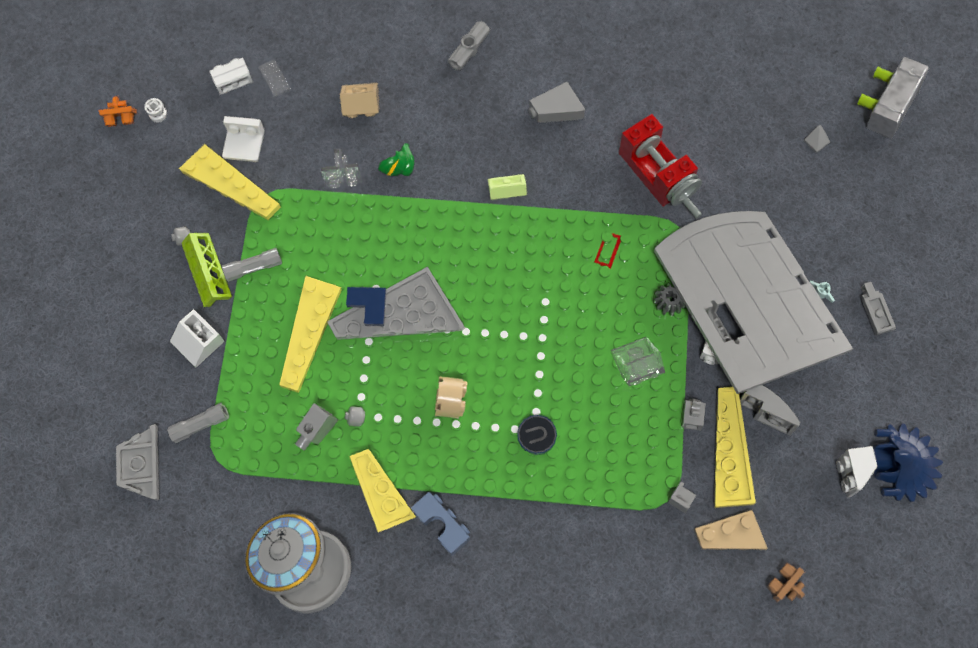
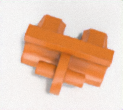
[99,96,136,127]

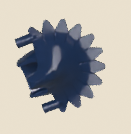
[872,424,943,502]

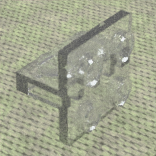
[321,148,362,188]

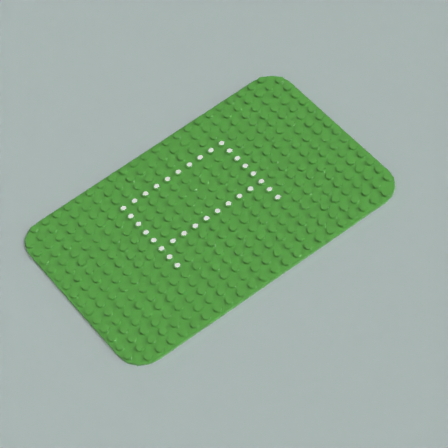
[210,189,688,511]

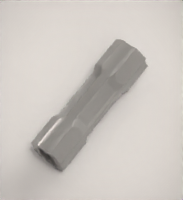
[222,248,282,282]
[167,403,229,443]

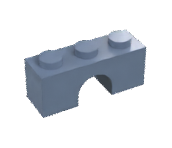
[411,492,470,556]

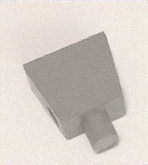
[295,404,338,451]

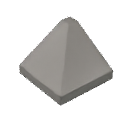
[804,125,830,153]

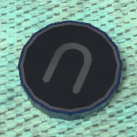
[517,415,557,455]

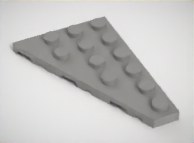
[327,267,465,340]

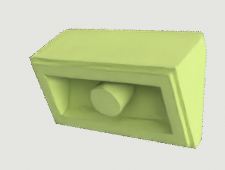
[488,174,527,200]

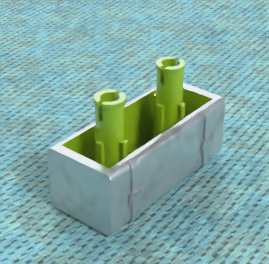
[858,57,929,138]

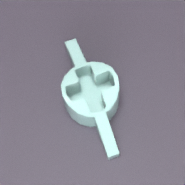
[810,281,835,303]

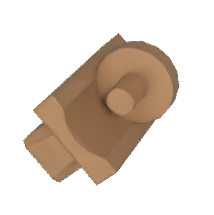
[767,563,805,602]

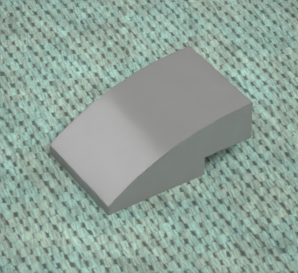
[740,385,800,436]

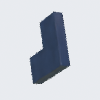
[346,287,386,326]

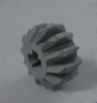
[654,283,685,317]

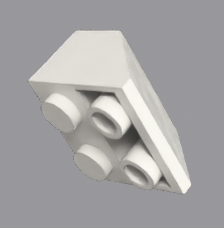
[170,309,224,368]
[836,446,877,498]

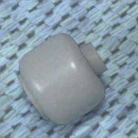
[171,227,190,245]
[345,406,365,427]

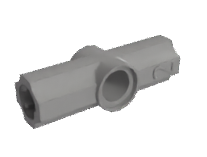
[448,21,490,70]

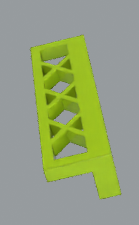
[181,233,232,307]

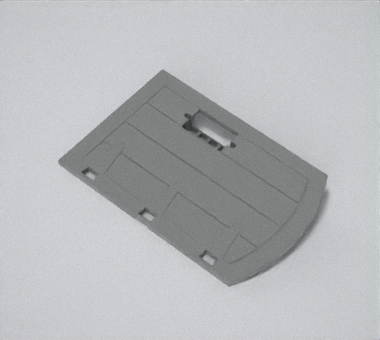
[654,211,853,394]

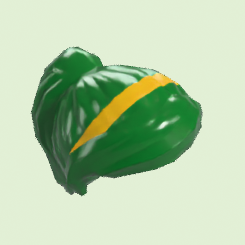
[378,143,415,176]

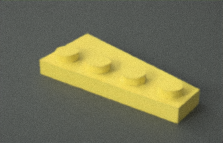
[349,449,416,532]

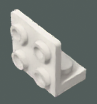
[222,116,265,162]

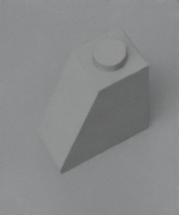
[528,82,585,123]

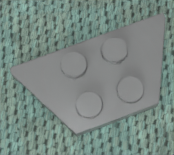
[116,424,159,501]

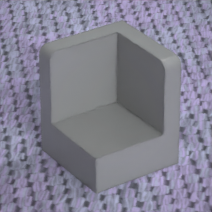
[668,482,696,513]

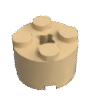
[435,376,467,418]

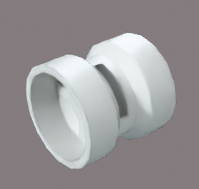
[145,98,167,122]

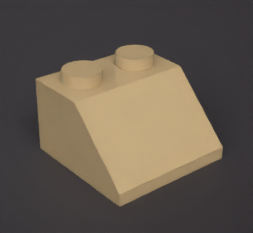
[340,83,379,118]

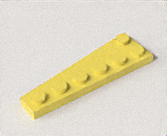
[179,144,281,220]
[279,276,342,393]
[714,387,756,508]

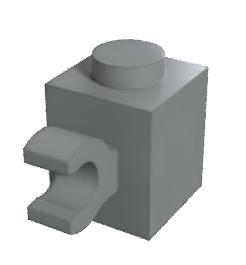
[681,399,706,431]

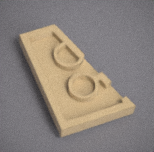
[694,510,768,550]

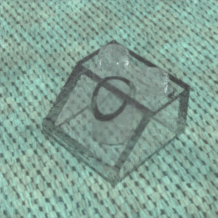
[611,337,665,386]

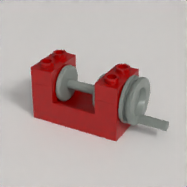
[619,114,702,219]

